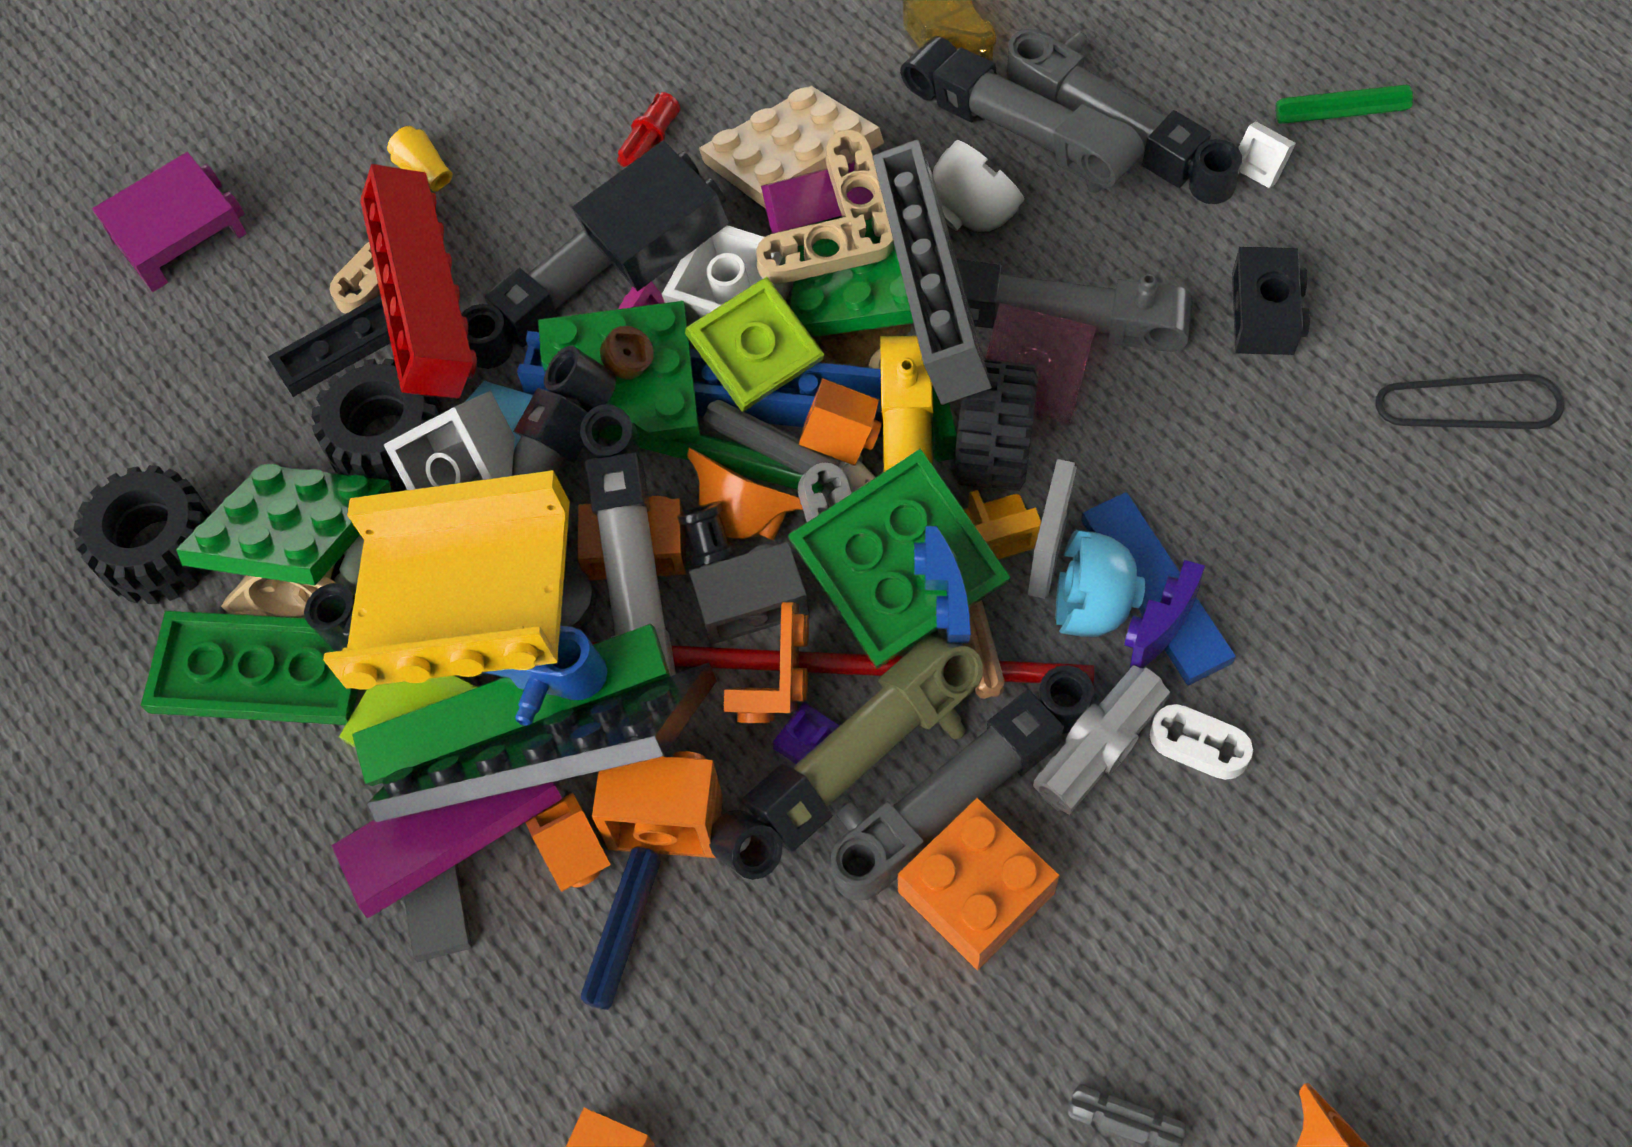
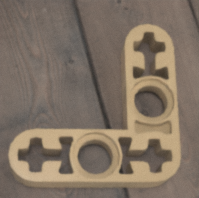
[756,130,894,284]

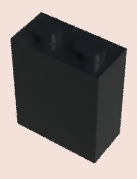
[572,140,729,292]

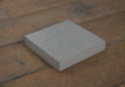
[1028,459,1077,599]

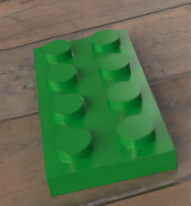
[141,611,358,725]

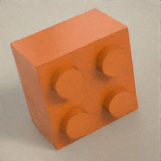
[592,751,723,858]
[898,798,1059,971]

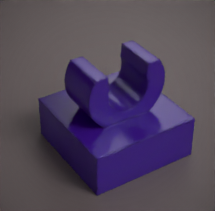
[772,702,840,764]

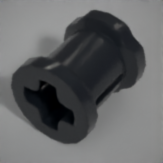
[677,502,736,566]

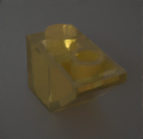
[903,0,996,62]

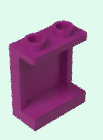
[92,151,247,292]

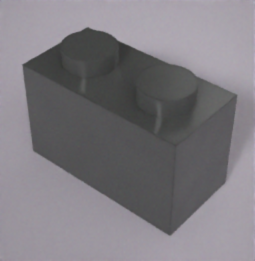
[689,542,809,645]

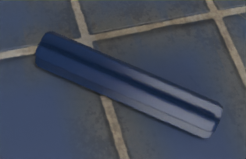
[581,847,661,1010]

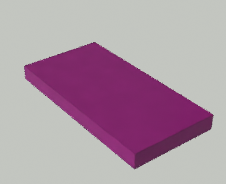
[331,782,562,918]

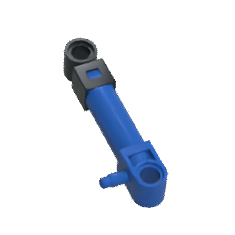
[304,583,608,726]

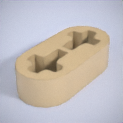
[329,242,380,314]

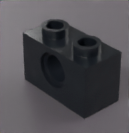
[1232,247,1310,355]

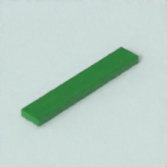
[352,623,670,786]

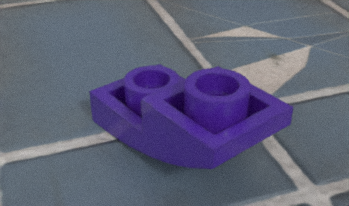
[1124,560,1205,668]

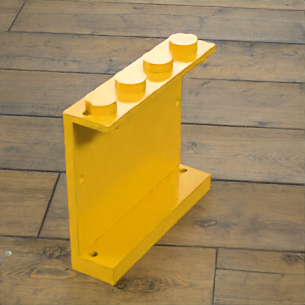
[323,470,570,690]

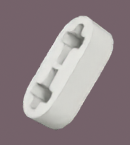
[1150,704,1253,780]

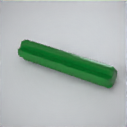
[1275,85,1413,124]

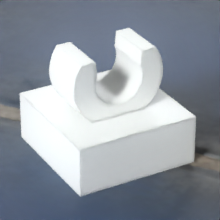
[1239,122,1296,188]

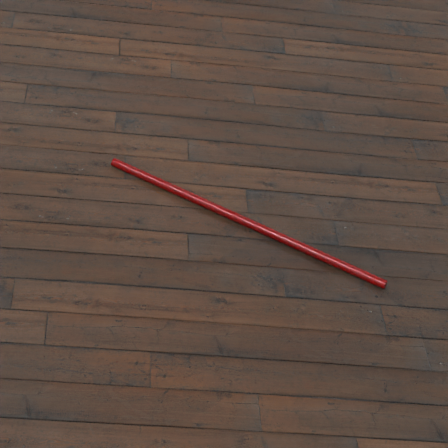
[591,642,1094,685]

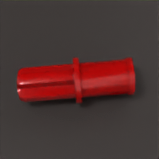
[617,92,681,167]

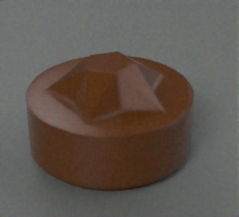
[600,326,654,379]

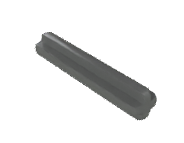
[703,400,840,485]

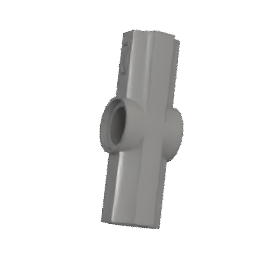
[1033,665,1170,815]

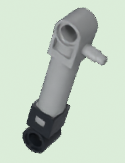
[580,405,676,676]

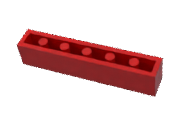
[360,164,477,399]

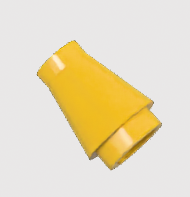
[387,126,453,192]

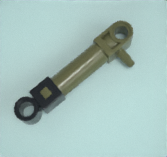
[709,635,983,880]

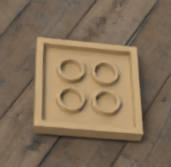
[699,86,884,209]

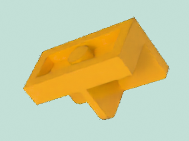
[963,490,1041,559]

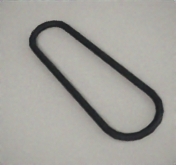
[1375,373,1564,429]

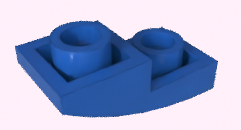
[914,526,971,643]

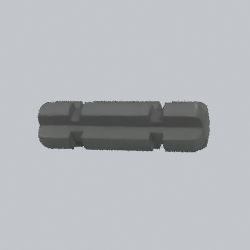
[1068,1085,1186,1147]

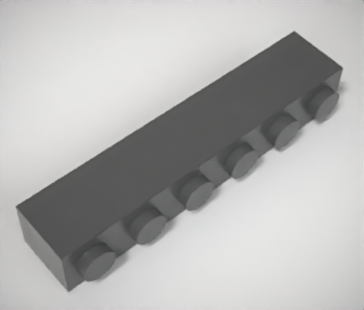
[873,139,992,405]

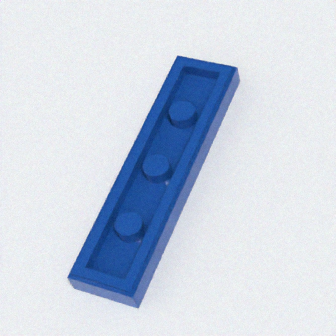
[1081,492,1236,686]

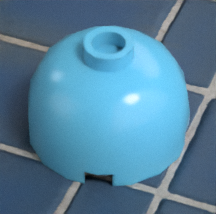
[1055,529,1145,637]

